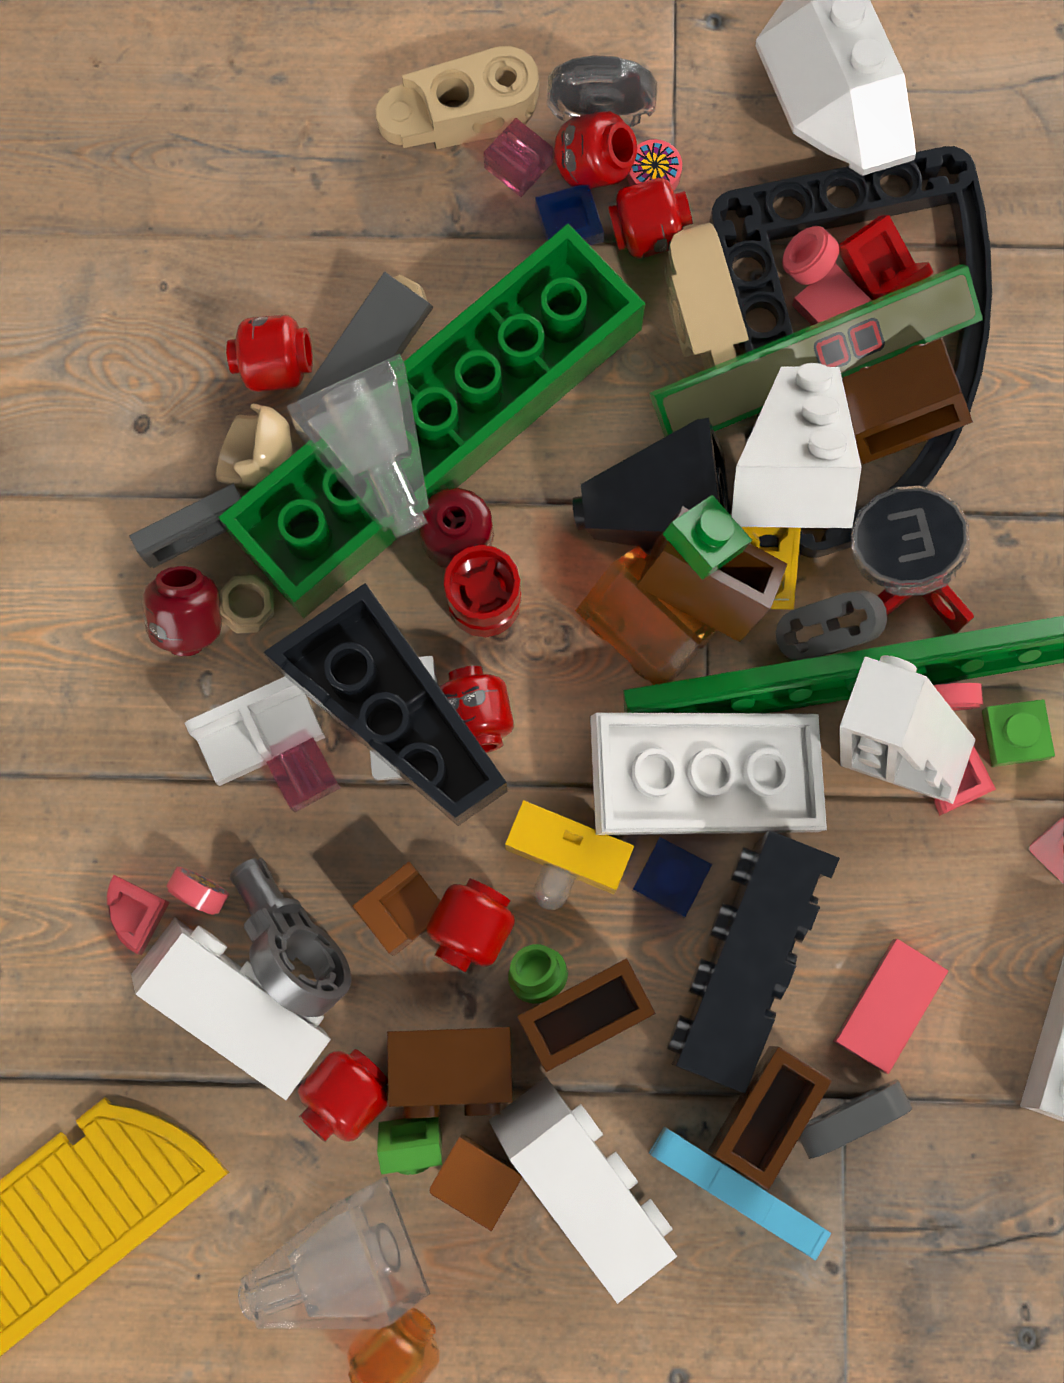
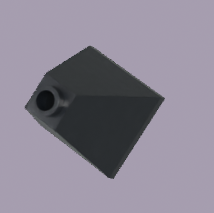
[572,417,731,549]

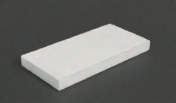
[590,713,827,835]

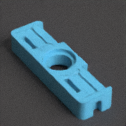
[649,1126,831,1261]

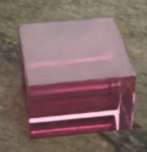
[483,118,553,197]
[266,737,341,812]

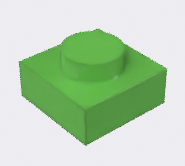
[982,699,1055,767]
[377,1117,443,1175]

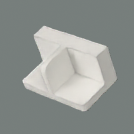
[185,677,325,786]

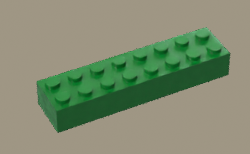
[218,224,645,619]

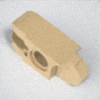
[376,46,539,149]
[665,222,749,370]

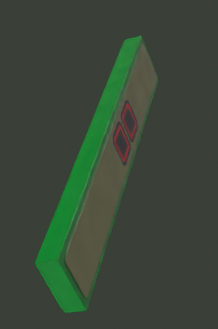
[649,264,983,437]

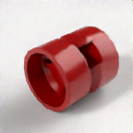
[443,545,521,638]

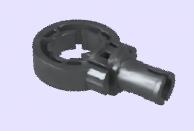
[230,858,351,1017]

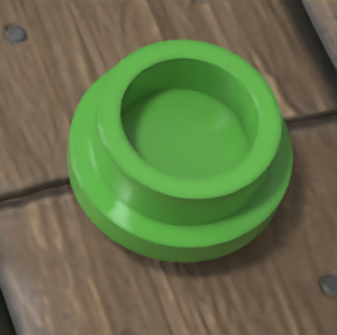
[508,944,568,1004]

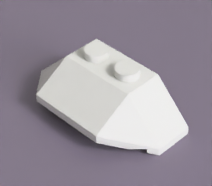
[755,0,916,176]

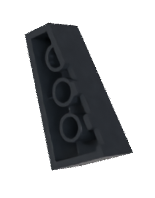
[263,583,508,826]
[667,830,840,1094]

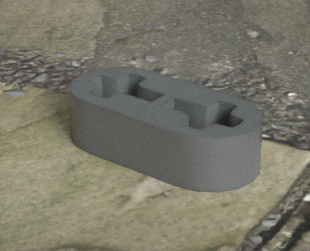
[775,590,887,661]
[799,1080,912,1159]

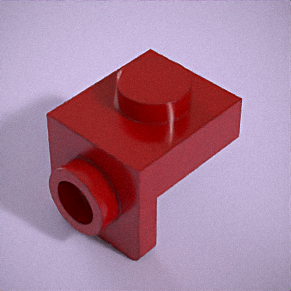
[839,215,934,300]

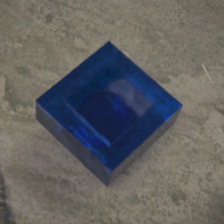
[535,185,604,246]
[632,837,712,918]

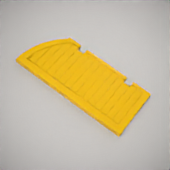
[0,1097,230,1357]

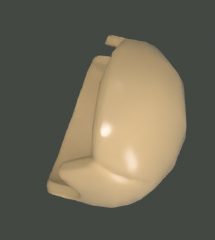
[216,403,292,491]

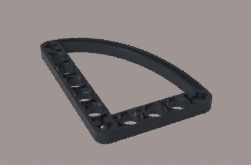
[709,146,992,558]

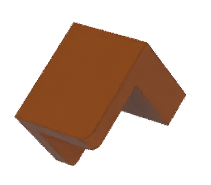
[352,861,440,956]
[430,1134,523,1232]

